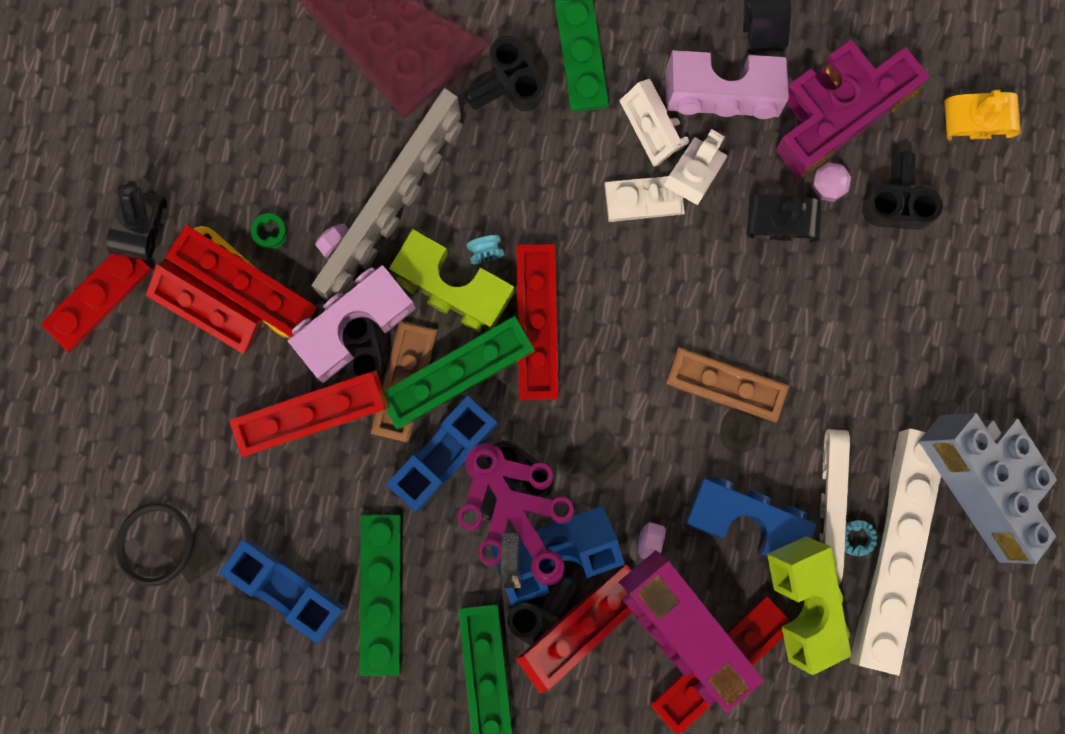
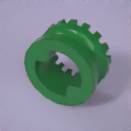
[251,213,288,250]

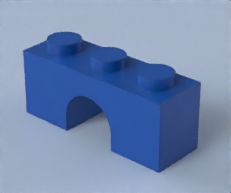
[386,395,498,513]
[684,476,817,558]
[491,506,624,606]
[219,540,347,644]

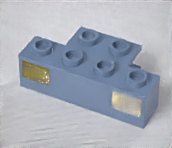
[918,413,1057,564]

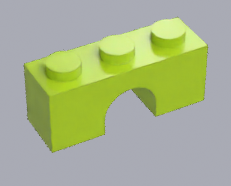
[389,229,515,333]
[767,536,851,675]

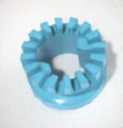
[466,235,504,264]
[845,520,877,556]

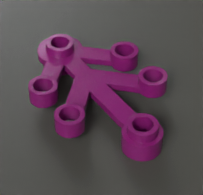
[457,444,574,586]

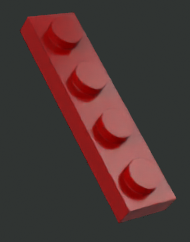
[165,225,320,338]
[516,244,558,401]
[229,371,389,458]
[516,564,650,693]
[649,596,791,734]

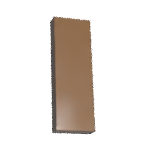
[371,321,438,443]
[665,347,789,423]

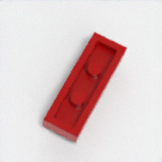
[40,254,153,353]
[146,259,263,354]

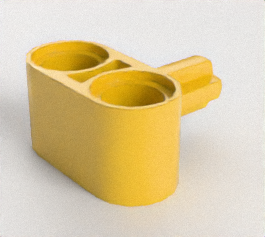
[944,90,1021,140]

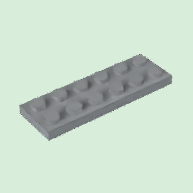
[311,88,463,301]

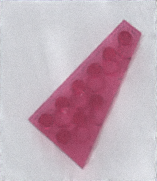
[298,0,490,120]

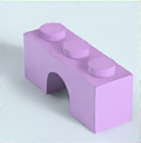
[665,50,789,119]
[288,265,416,383]

